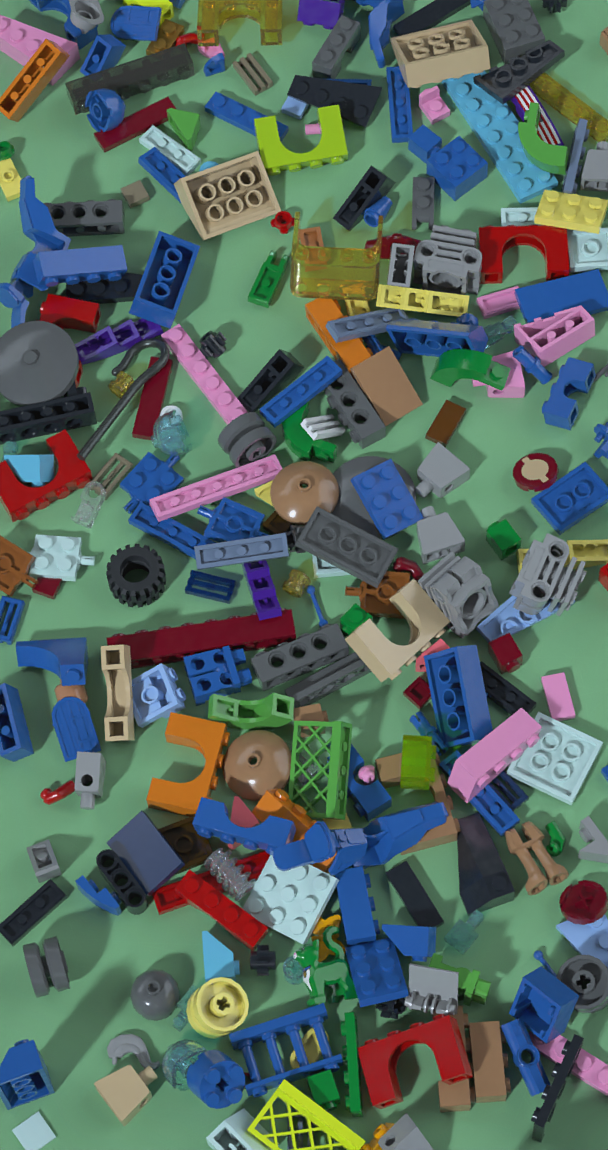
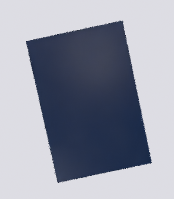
[106,810,185,897]

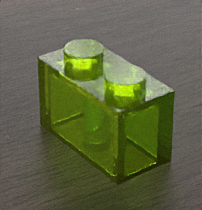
[400,735,437,790]

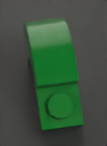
[430,349,511,391]
[281,401,337,463]

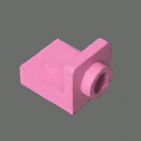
[419,86,450,125]

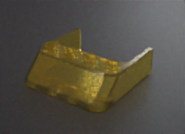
[290,212,383,301]

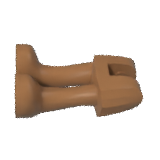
[505,821,569,896]

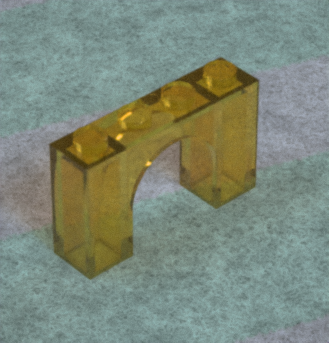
[197,0,283,46]

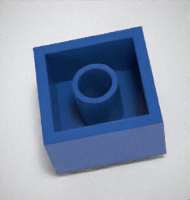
[426,136,488,201]

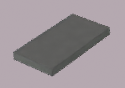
[295,506,398,588]

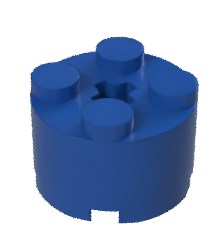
[187,1050,245,1109]

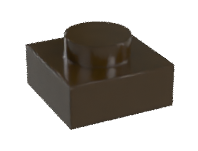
[262,510,295,535]

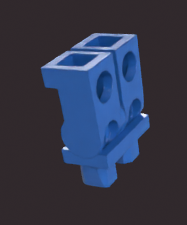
[183,646,252,706]

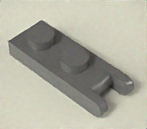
[412,177,435,230]

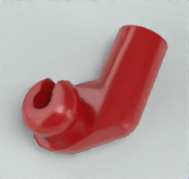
[175,33,205,50]
[40,780,75,805]

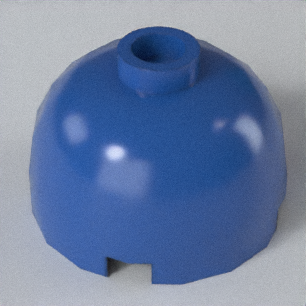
[85,88,125,132]

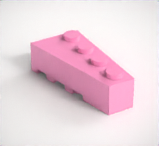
[0,15,80,86]
[447,708,542,803]

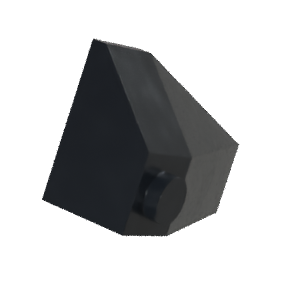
[457,812,515,916]

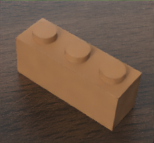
[469,1021,511,1103]

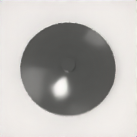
[0,321,79,406]
[331,456,416,540]

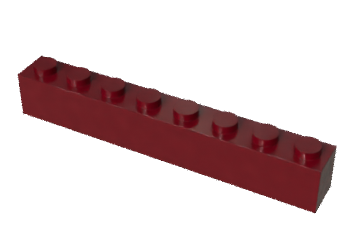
[107,608,296,669]

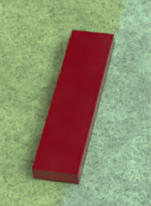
[94,96,176,153]
[132,356,173,441]

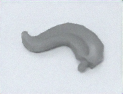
[107,1034,161,1070]

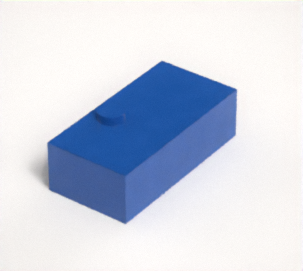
[129,231,200,329]

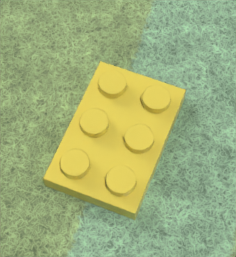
[534,190,608,234]

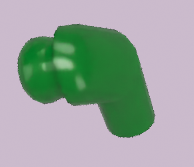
[545,821,566,857]

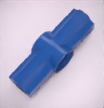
[501,1017,551,1096]

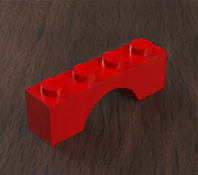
[175,869,268,951]

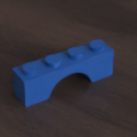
[29,0,98,50]
[192,797,296,856]

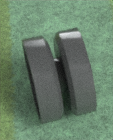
[218,412,276,468]
[23,936,70,998]
[557,955,608,1013]

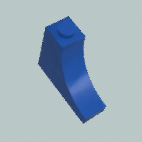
[16,637,89,686]

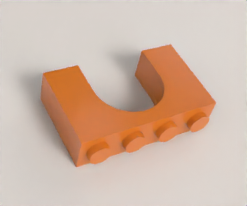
[146,712,230,817]

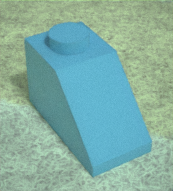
[4,454,54,487]
[202,931,240,982]

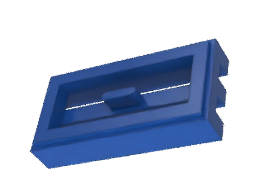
[0,596,25,645]

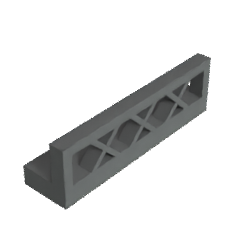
[284,652,372,708]

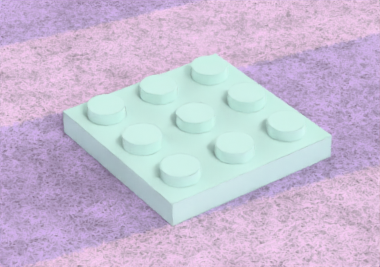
[507,712,603,806]
[242,855,339,945]

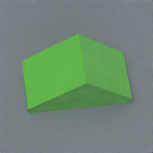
[167,108,201,151]

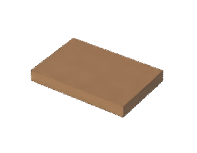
[350,346,423,426]

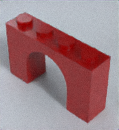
[478,224,569,284]
[36,293,101,388]
[0,429,93,522]
[357,1014,473,1109]

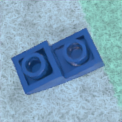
[75,875,122,916]

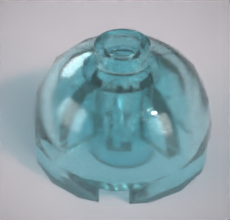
[151,410,192,456]
[161,1039,208,1091]

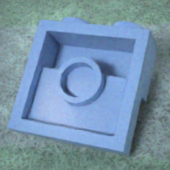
[132,663,186,728]

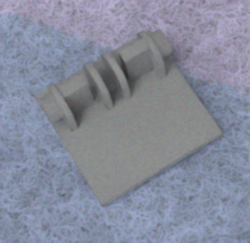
[405,963,459,1016]

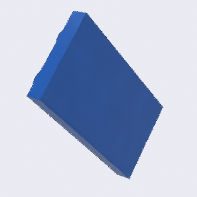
[514,269,608,324]

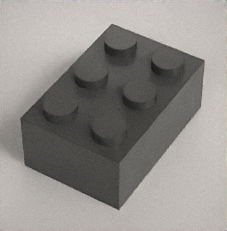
[483,0,545,65]

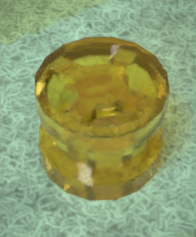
[108,371,134,398]
[282,569,311,598]

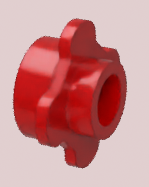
[271,211,297,234]

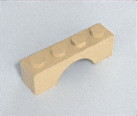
[101,645,135,742]

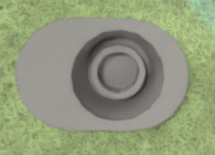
[69,0,104,34]

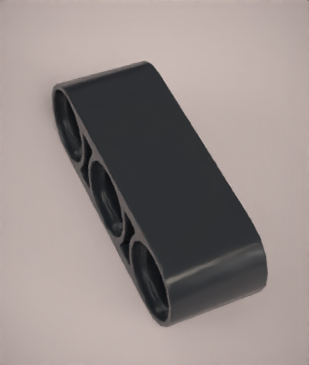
[96,849,148,915]

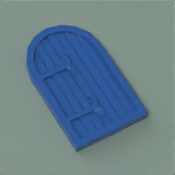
[110,5,162,42]
[52,697,101,762]

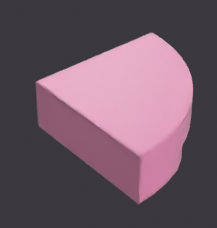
[197,38,225,59]

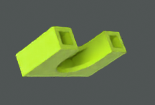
[254,105,348,176]

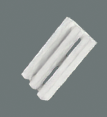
[301,414,345,440]

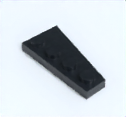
[66,272,143,304]
[531,1034,584,1142]

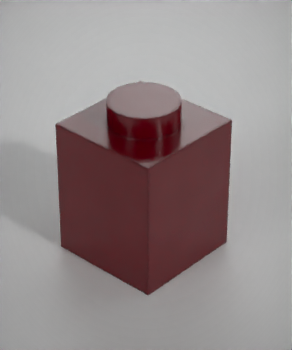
[488,632,523,674]

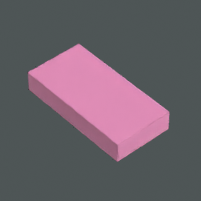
[476,286,520,319]
[541,672,576,721]

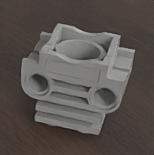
[413,225,482,295]
[509,533,587,616]
[418,551,499,639]

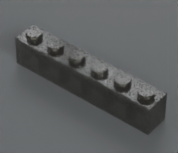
[65,43,195,115]

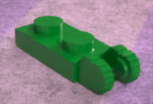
[248,250,289,308]

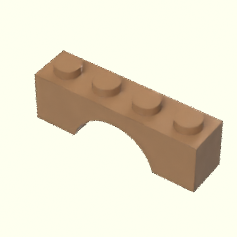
[432,1006,475,1112]

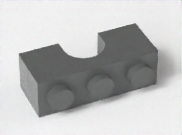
[312,15,361,79]

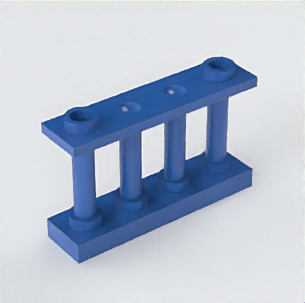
[229,1003,343,1097]

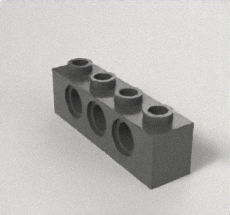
[43,199,125,237]
[321,358,386,449]
[251,623,349,691]

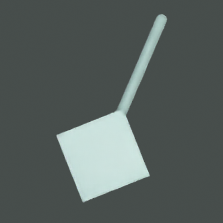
[12,1111,56,1150]

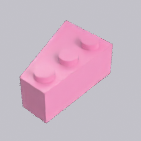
[514,306,595,367]

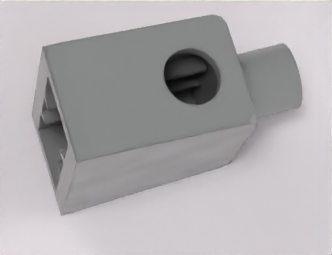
[580,141,608,192]
[386,243,415,288]
[415,442,470,498]
[417,506,465,564]
[75,751,106,810]
[378,1113,434,1150]

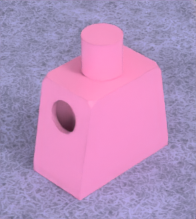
[472,350,525,398]

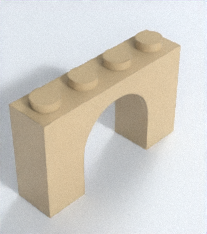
[345,579,450,682]

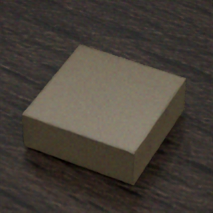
[120,180,150,209]

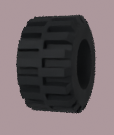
[106,544,166,608]

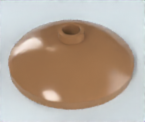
[270,461,339,525]
[223,730,292,801]

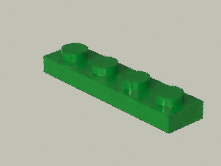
[341,1012,363,1117]

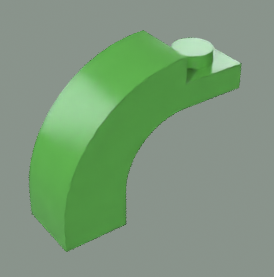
[518,102,569,175]
[208,693,294,730]

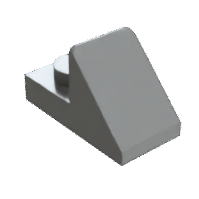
[578,816,608,863]
[26,839,61,883]

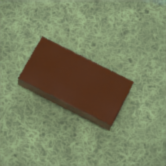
[425,400,466,448]

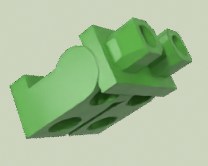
[429,953,491,1006]

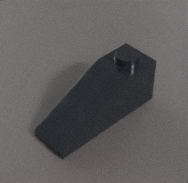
[333,165,396,231]
[237,349,304,412]

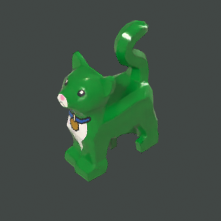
[293,926,357,1007]

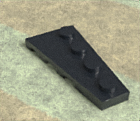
[473,40,565,104]
[287,75,382,128]

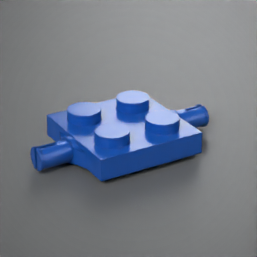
[120,452,184,514]
[197,497,268,543]

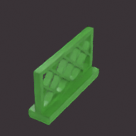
[288,721,352,820]

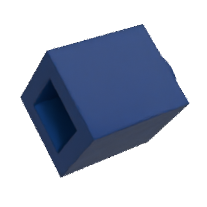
[408,125,442,164]

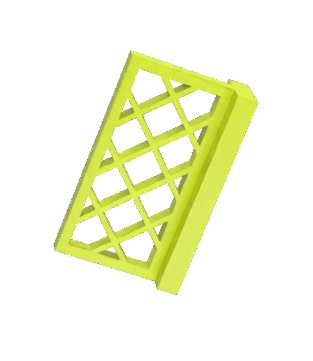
[246,1079,366,1150]

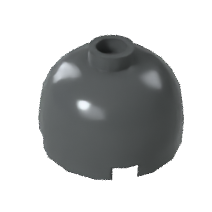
[130,969,180,1021]

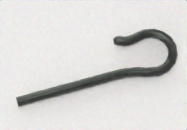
[77,338,170,461]

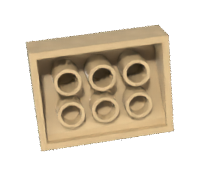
[390,19,491,88]
[174,151,281,241]

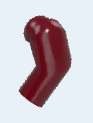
[392,557,424,583]

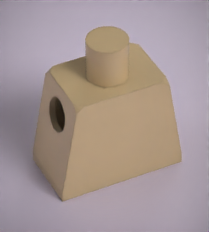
[94,1065,158,1126]

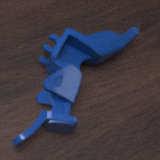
[354,0,405,68]
[0,175,71,328]
[273,802,449,876]

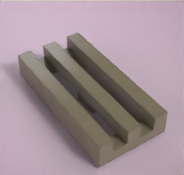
[232,53,273,96]
[88,453,134,500]

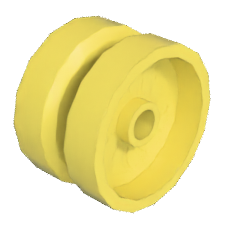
[186,977,249,1039]

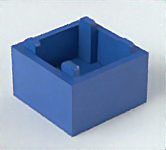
[509,966,579,1044]

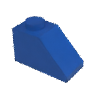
[80,34,126,83]
[382,924,437,962]

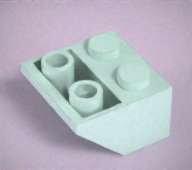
[206,1108,279,1150]

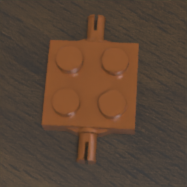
[0,535,38,597]
[345,571,410,619]

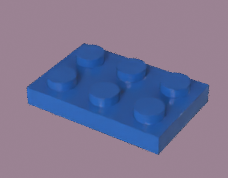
[351,459,424,540]
[531,462,608,535]
[345,938,409,1008]

